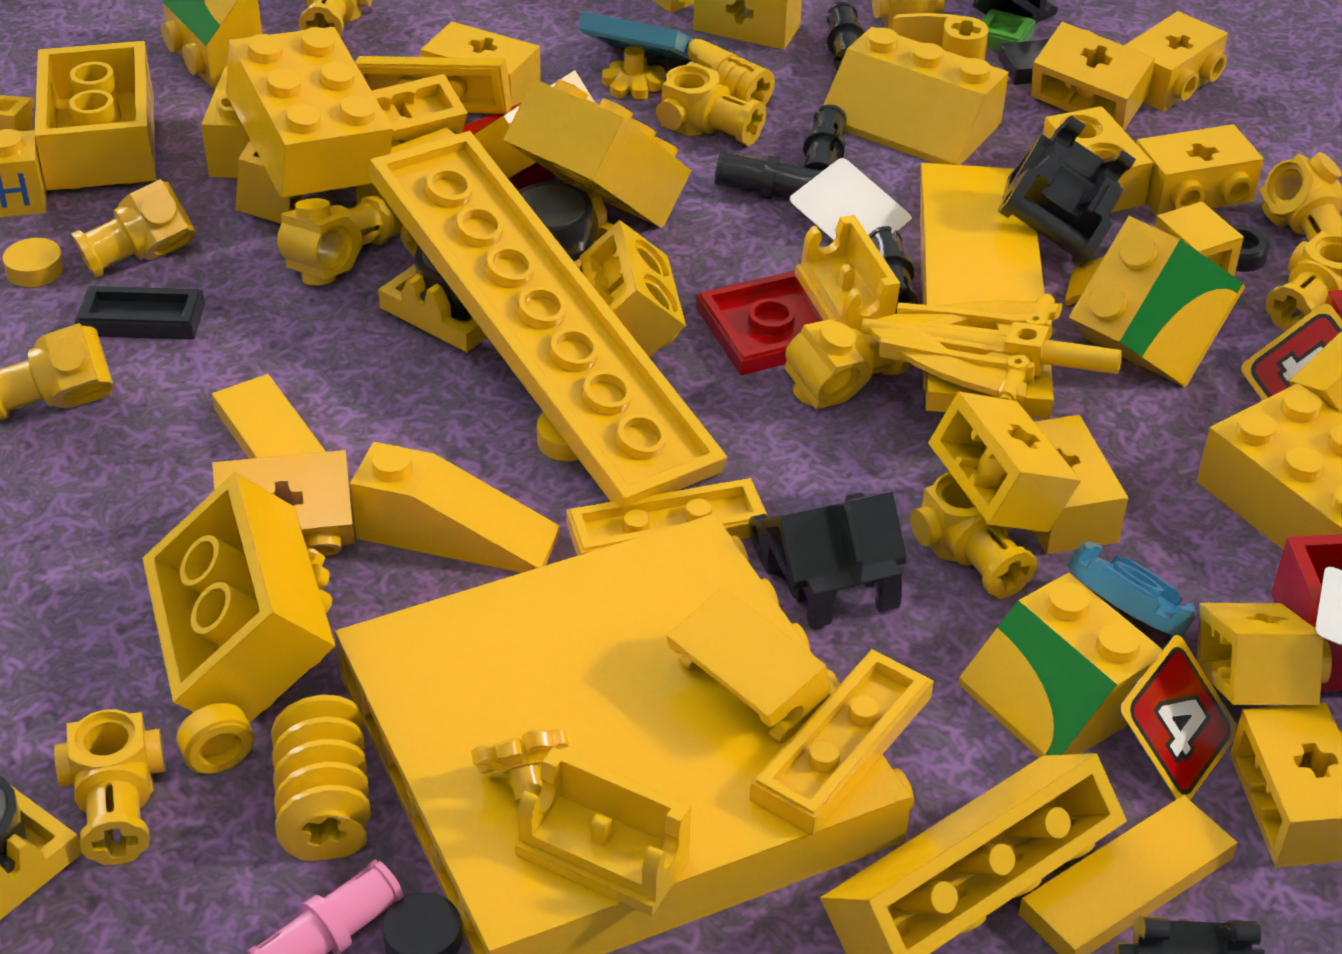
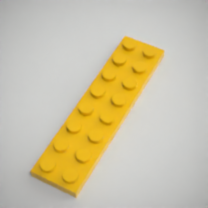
[367,131,728,514]

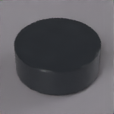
[1230,225,1270,272]
[383,892,462,954]

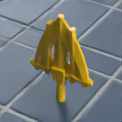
[861,294,1122,402]

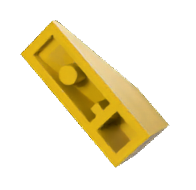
[350,442,560,573]

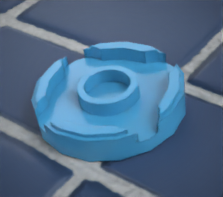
[1067,541,1196,636]

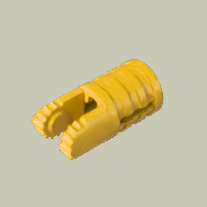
[687,38,775,105]

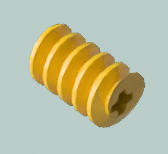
[271,694,371,861]

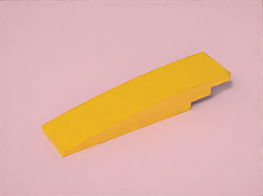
[920,163,1054,419]

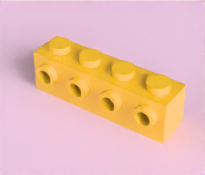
[820,753,1127,954]

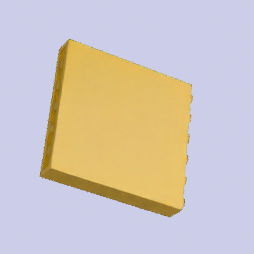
[335,513,914,954]

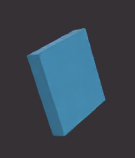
[579,11,695,62]

